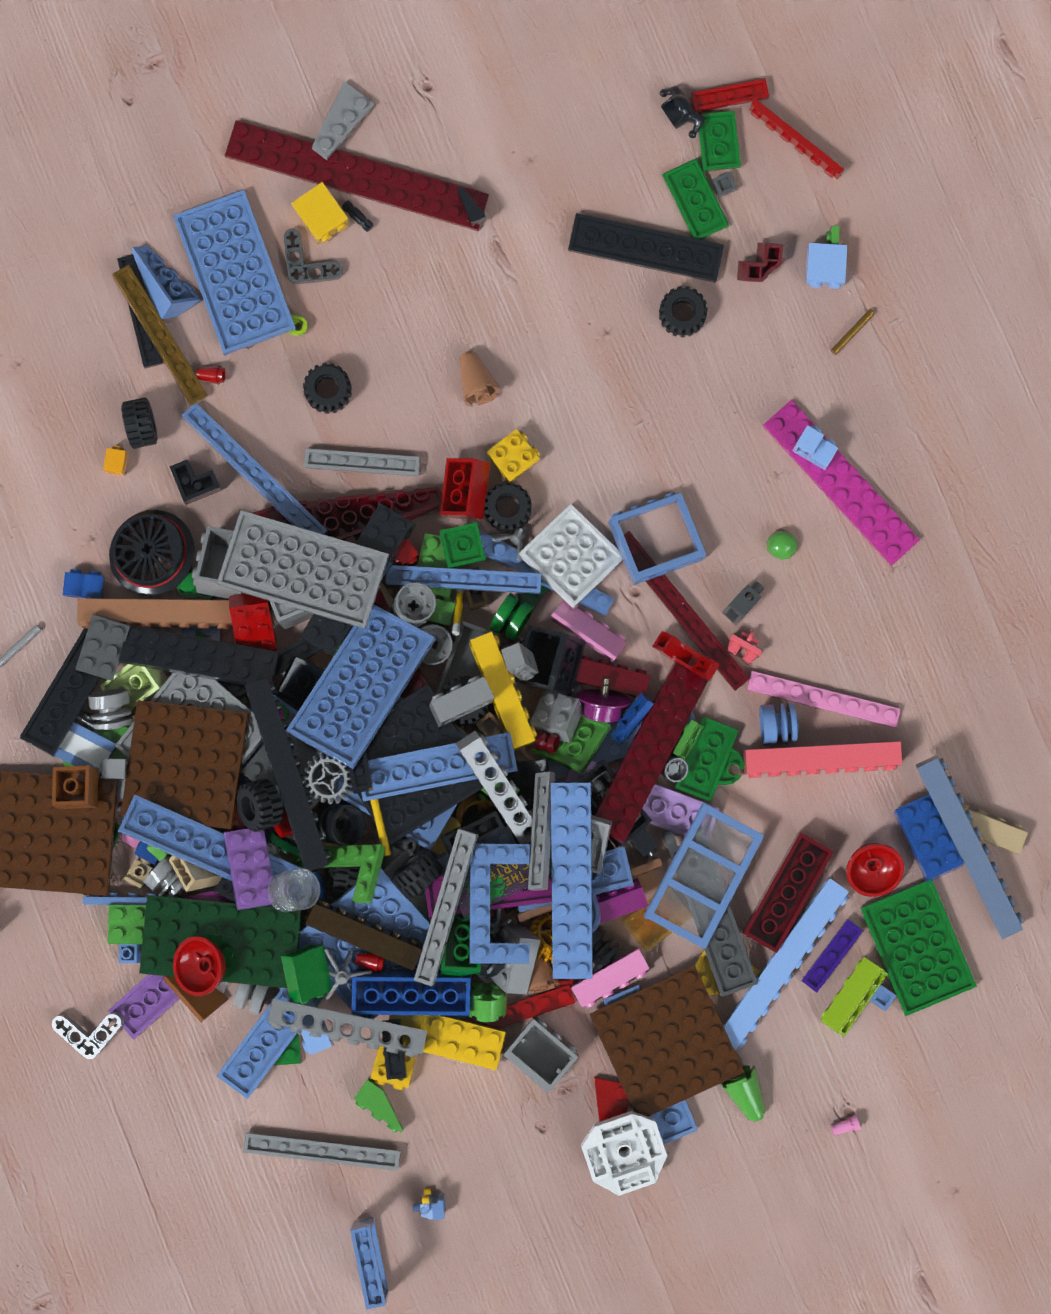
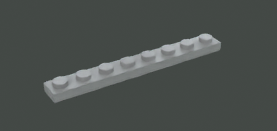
[414,828,479,986]
[243,1132,401,1171]

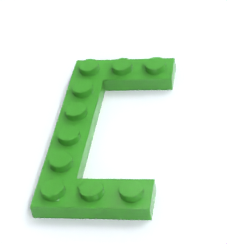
[291,844,386,903]

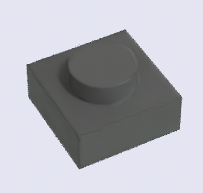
[712,172,737,198]

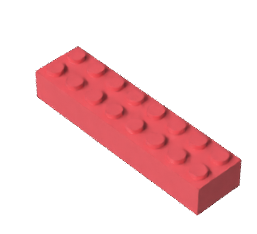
[742,741,902,778]

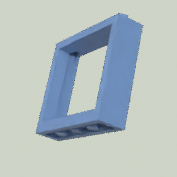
[608,492,707,585]
[350,1217,389,1310]

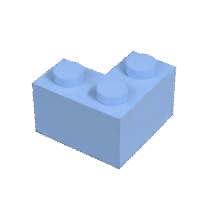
[792,425,838,470]

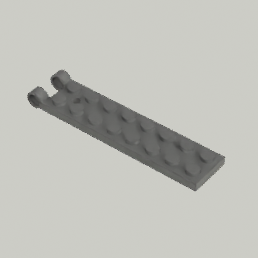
[663,823,758,997]

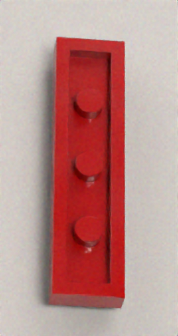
[691,78,769,112]

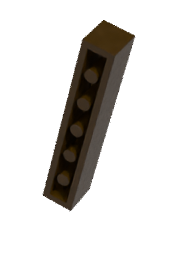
[305,898,423,970]

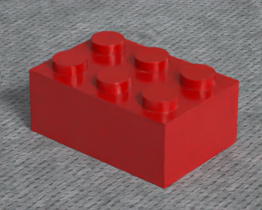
[439,458,490,520]
[229,594,277,651]

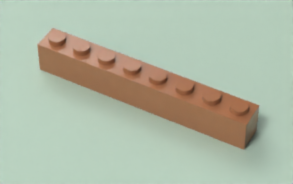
[77,598,233,630]

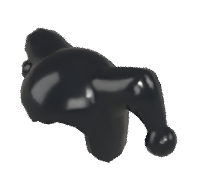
[660,86,705,138]

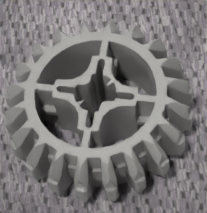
[304,752,353,804]

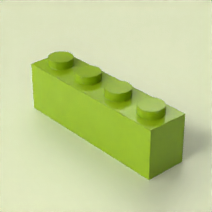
[820,957,888,1037]

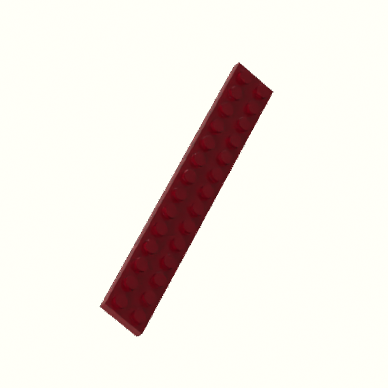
[225,120,489,231]

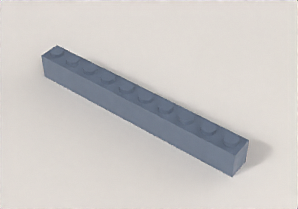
[916,755,1024,939]

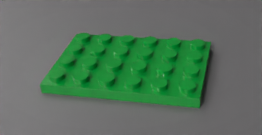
[860,881,977,1016]

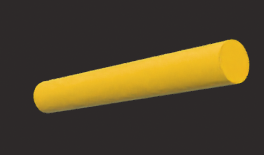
[370,799,391,856]

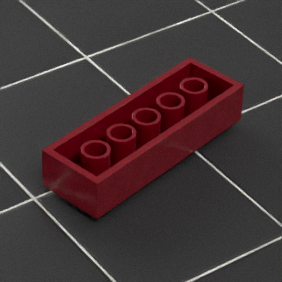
[741,832,834,953]

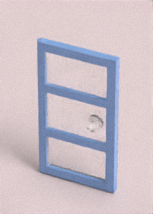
[643,803,764,949]

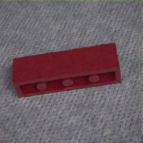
[575,655,651,697]

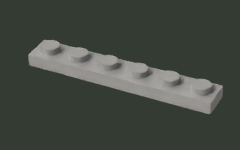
[304,448,420,477]
[528,772,555,891]

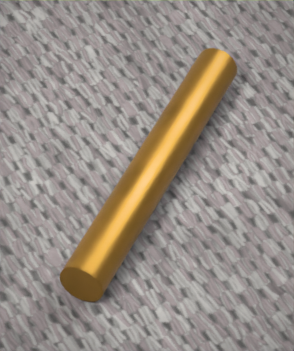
[831,309,875,355]

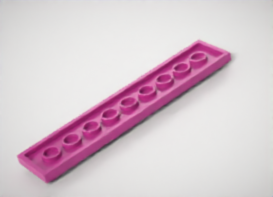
[763,400,920,566]

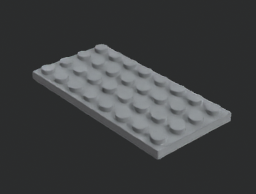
[217,511,389,629]

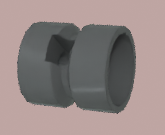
[660,753,688,782]

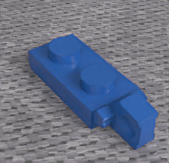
[611,693,654,744]

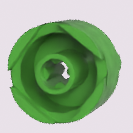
[469,981,507,1022]

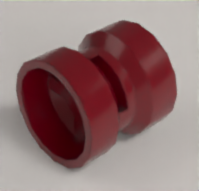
[535,731,560,754]

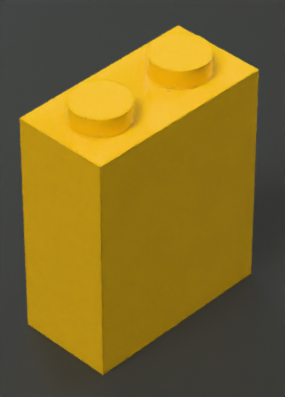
[291,182,349,244]

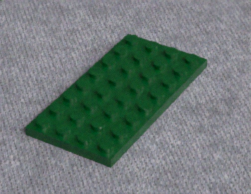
[139,895,302,988]

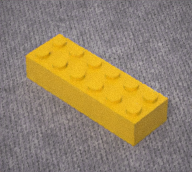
[469,632,537,751]
[389,1015,508,1070]

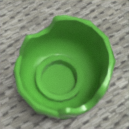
[766,531,798,560]

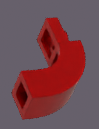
[652,631,720,681]

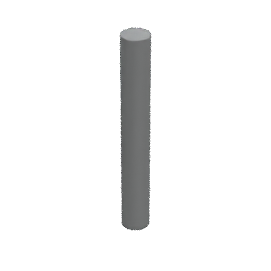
[0,624,41,668]

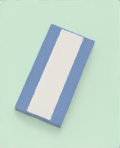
[55,722,116,778]

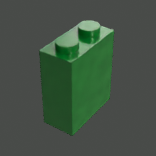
[281,944,332,1004]

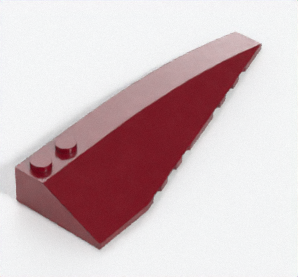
[252,487,442,540]

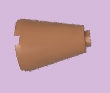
[459,351,501,406]
[523,952,560,996]

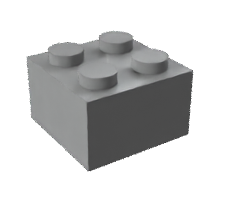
[530,691,583,743]

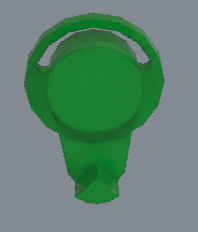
[177,570,215,600]

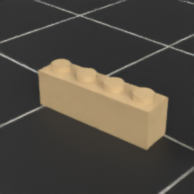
[962,803,1028,854]

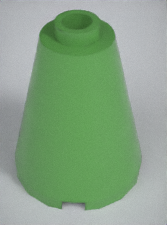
[721,1065,766,1122]

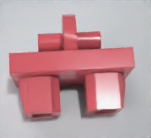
[727,630,762,664]

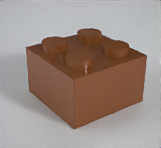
[52,765,99,809]

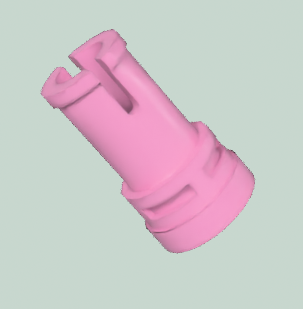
[831,1115,861,1136]

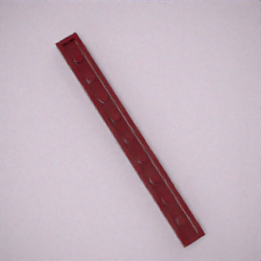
[614,531,750,691]

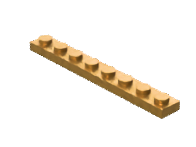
[112,265,208,406]

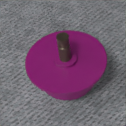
[577,676,631,722]

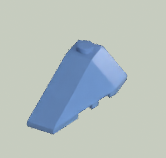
[131,245,201,319]

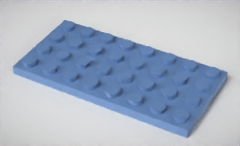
[173,190,296,356]
[286,605,436,769]

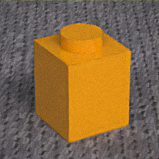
[103,446,128,476]

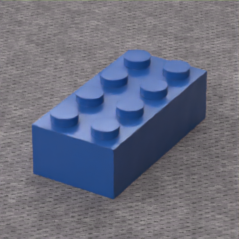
[893,794,964,883]

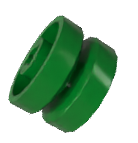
[490,593,534,642]

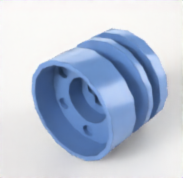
[759,703,799,745]

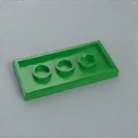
[662,158,729,240]

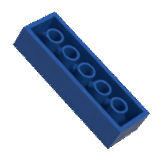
[351,969,471,1016]

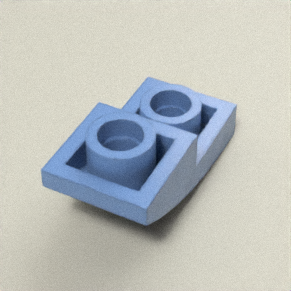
[119,944,142,963]

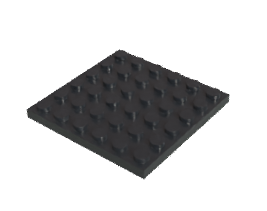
[357,684,483,846]

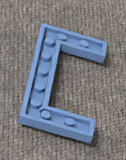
[470,844,530,964]

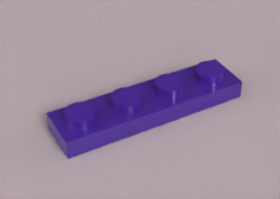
[801,919,863,993]

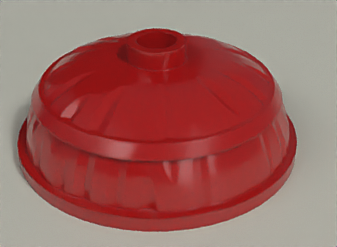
[846,843,904,897]
[173,936,225,996]

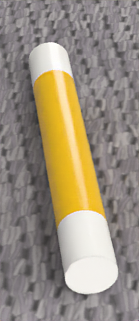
[452,589,464,636]

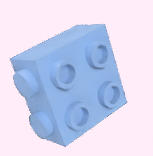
[805,243,847,289]

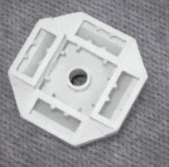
[581,1111,667,1196]

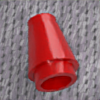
[196,365,226,385]
[355,953,385,972]

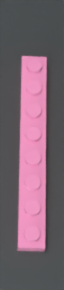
[747,671,901,728]

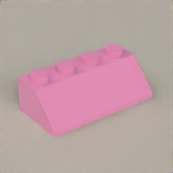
[551,600,627,663]
[570,948,649,1008]

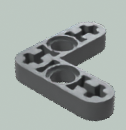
[284,229,343,284]

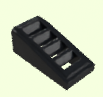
[457,186,486,227]

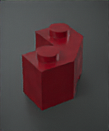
[737,243,783,282]

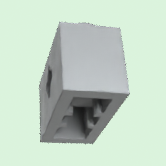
[501,642,539,680]

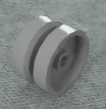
[233,983,271,1016]

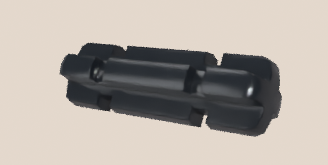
[342,200,374,232]

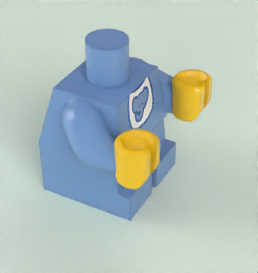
[413,1188,446,1220]

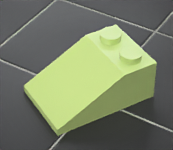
[100,664,168,710]

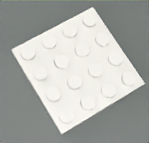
[519,504,623,608]

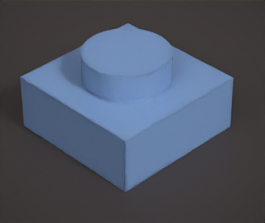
[870,985,896,1012]

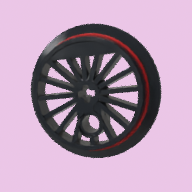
[109,510,195,596]

